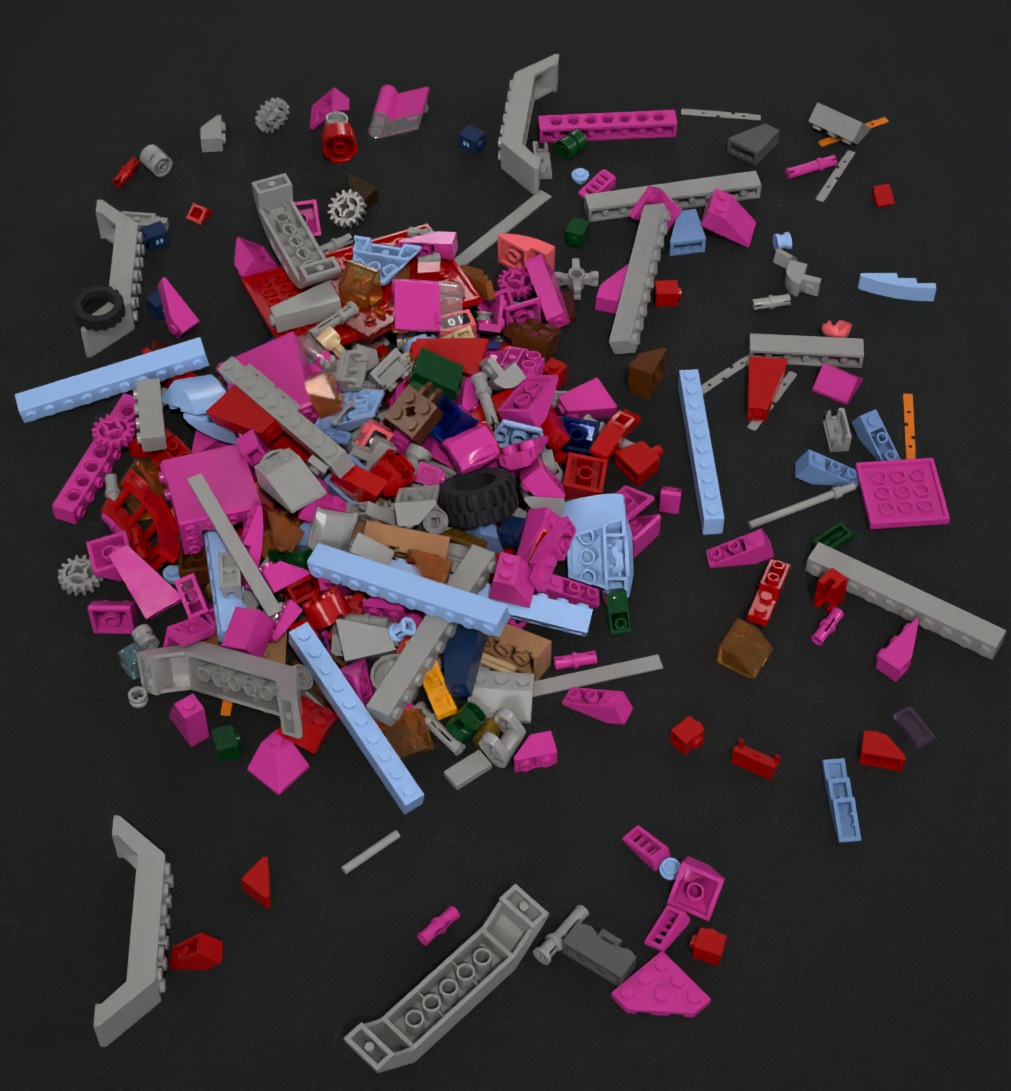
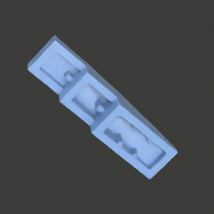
[858,273,937,301]

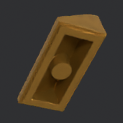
[441,528,487,549]

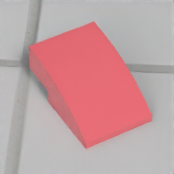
[498,233,555,272]

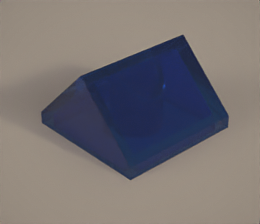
[559,415,600,456]

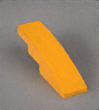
[405,641,458,720]

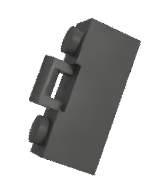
[562,921,636,987]

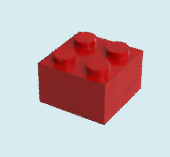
[562,452,608,499]
[277,696,338,754]

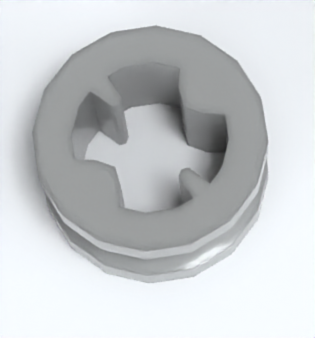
[475,311,493,321]
[128,686,149,708]

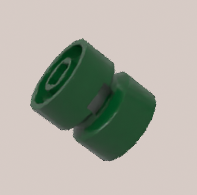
[555,129,588,161]
[446,701,487,742]

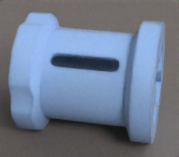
[388,617,416,642]

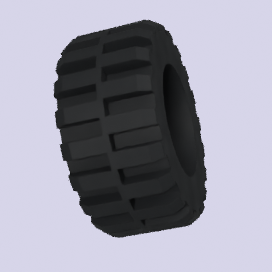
[438,467,519,529]

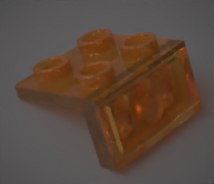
[375,708,434,759]

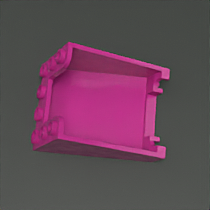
[223,331,326,436]
[161,444,264,555]

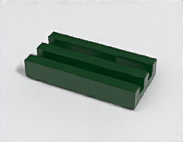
[811,522,854,550]

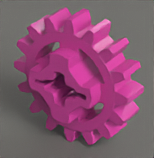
[498,266,536,300]
[92,413,136,452]

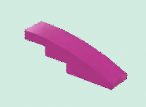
[240,500,263,590]

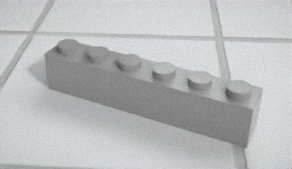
[748,333,864,368]

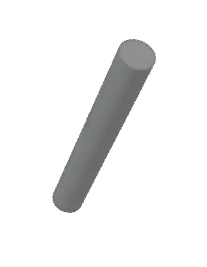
[341,830,400,874]

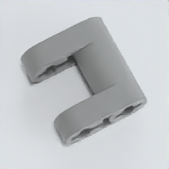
[479,708,526,768]

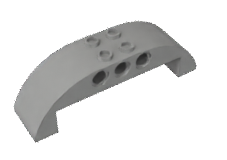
[252,173,341,289]

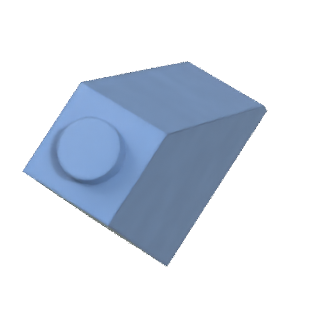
[669,209,706,256]

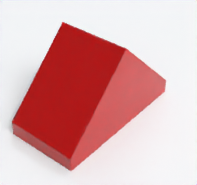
[241,857,271,908]

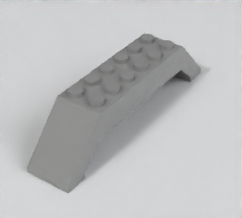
[498,54,559,195]
[81,200,145,357]
[136,641,303,739]
[93,815,174,1047]
[344,884,549,1073]

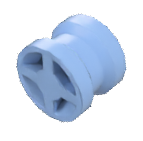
[773,232,792,251]

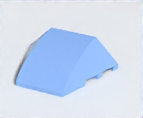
[349,235,422,286]
[162,374,229,415]
[315,389,385,432]
[183,413,240,444]
[493,419,546,455]
[563,494,626,533]
[567,516,634,598]

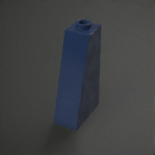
[443,624,488,697]

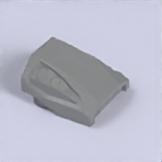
[307,507,358,552]

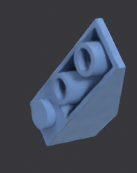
[851,409,901,461]
[795,450,858,487]

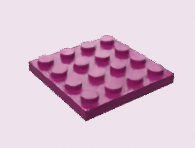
[855,458,950,529]

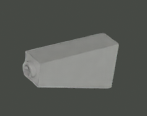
[268,280,342,333]

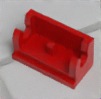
[813,568,848,613]
[731,739,781,780]

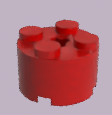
[321,122,358,163]
[370,449,417,497]
[301,584,352,630]

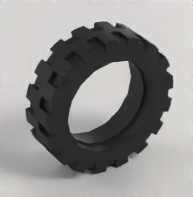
[73,285,125,331]

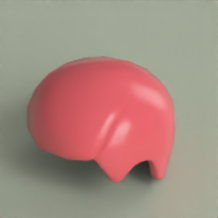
[821,320,852,338]

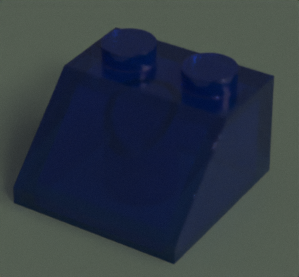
[429,394,479,445]

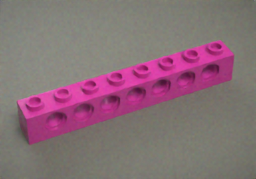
[538,110,677,143]
[52,393,139,525]

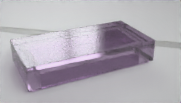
[892,706,936,750]

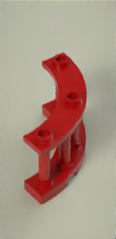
[101,469,181,573]

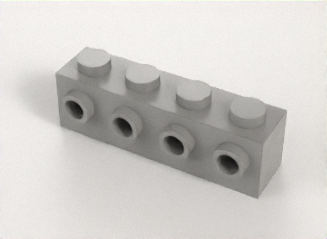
[133,378,167,452]

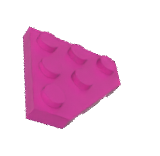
[611,952,711,1017]

